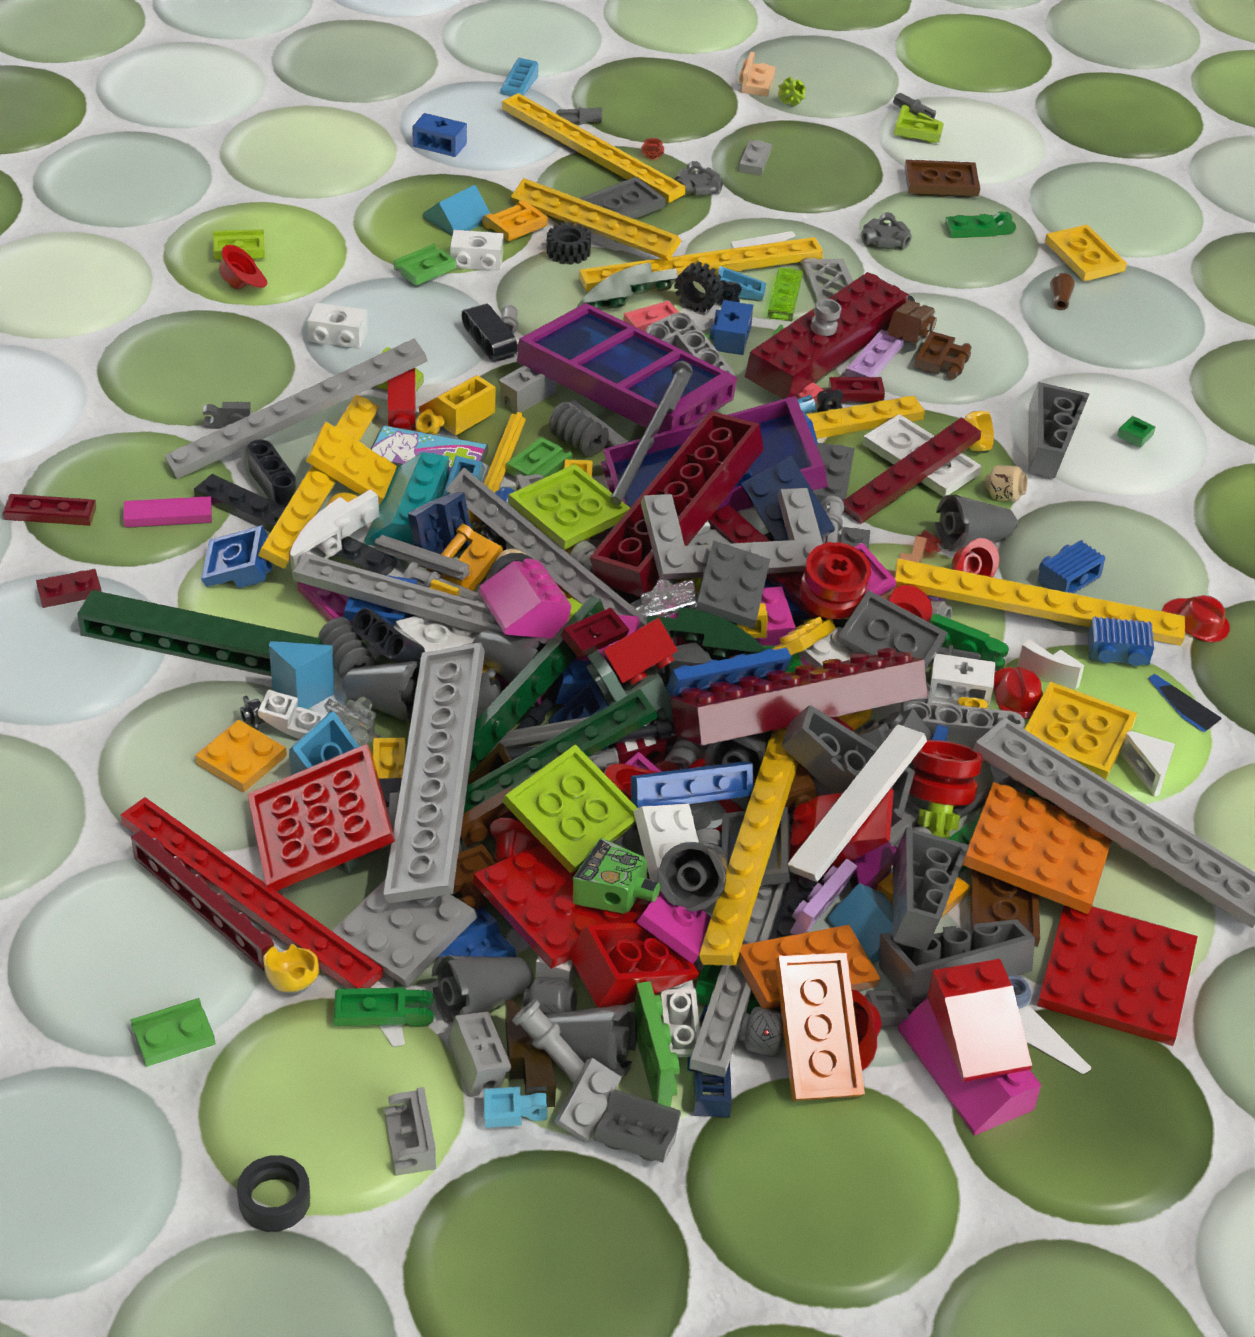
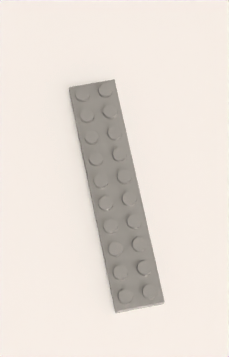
[383,642,485,904]
[972,718,1255,928]

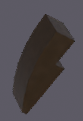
[505,1000,556,1107]

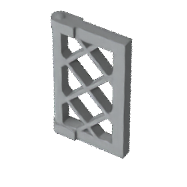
[801,258,853,301]

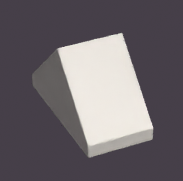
[1121,731,1175,796]

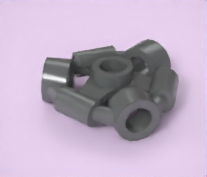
[675,161,723,196]
[861,212,912,249]

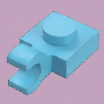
[484,1087,547,1128]

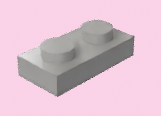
[739,140,772,176]
[554,1058,622,1142]

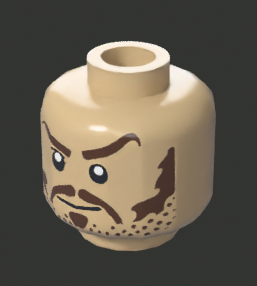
[985,465,1028,502]

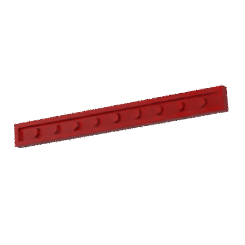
[120,797,383,989]

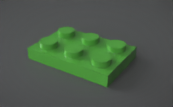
[634,981,680,1107]

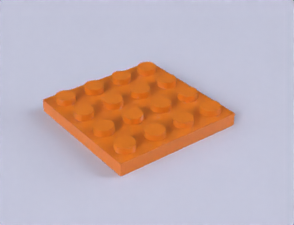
[962,782,1112,914]

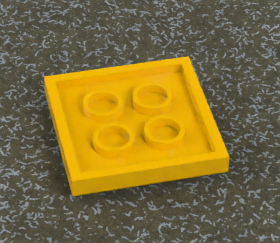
[1024,681,1137,780]

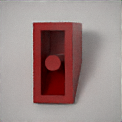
[388,368,416,431]

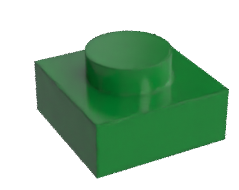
[1117,416,1156,448]

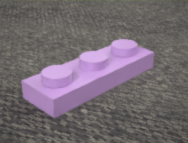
[845,330,904,377]
[790,859,857,935]

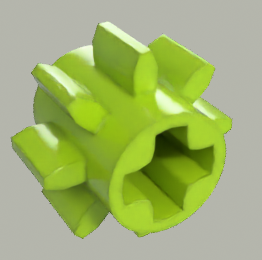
[778,76,806,107]
[918,802,960,838]

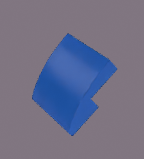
[436,907,516,960]

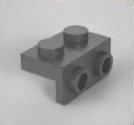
[593,1090,681,1163]

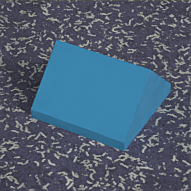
[423,185,490,236]
[269,641,335,709]
[289,711,360,775]
[827,883,893,964]

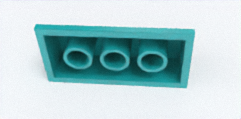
[364,452,449,546]

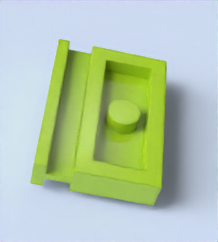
[213,229,265,260]

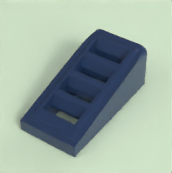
[694,1062,732,1117]

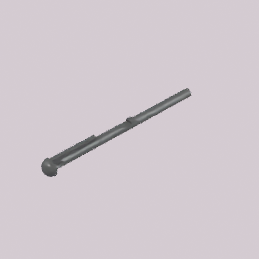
[610,361,693,506]

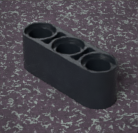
[461,303,518,361]
[247,439,297,507]
[352,608,425,663]

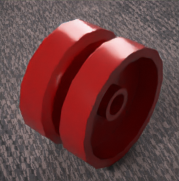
[799,542,872,619]
[909,740,983,805]

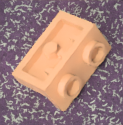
[739,52,776,97]

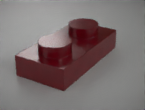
[828,377,885,403]
[36,569,102,608]
[560,607,630,658]

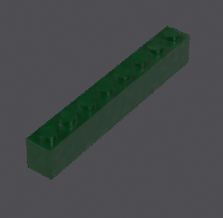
[77,590,322,677]

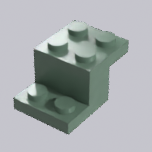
[586,650,673,721]

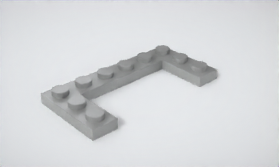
[641,488,823,580]

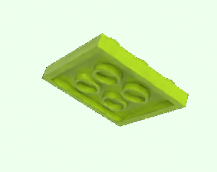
[508,464,630,550]
[502,744,638,874]

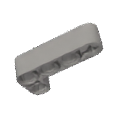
[646,312,735,376]
[900,682,1025,748]

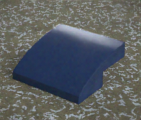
[408,492,472,556]

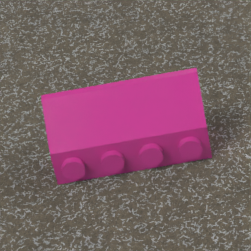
[479,559,571,639]
[898,998,1041,1136]

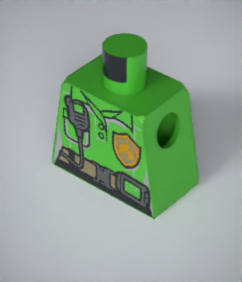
[573,838,660,914]

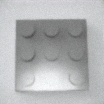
[332,879,477,987]

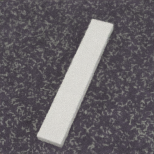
[788,724,927,882]

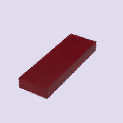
[3,494,96,526]

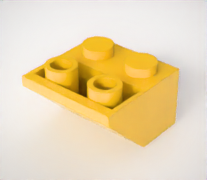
[419,375,496,436]

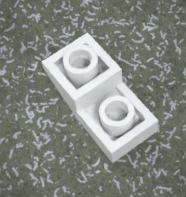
[1017,639,1085,690]
[258,690,326,739]

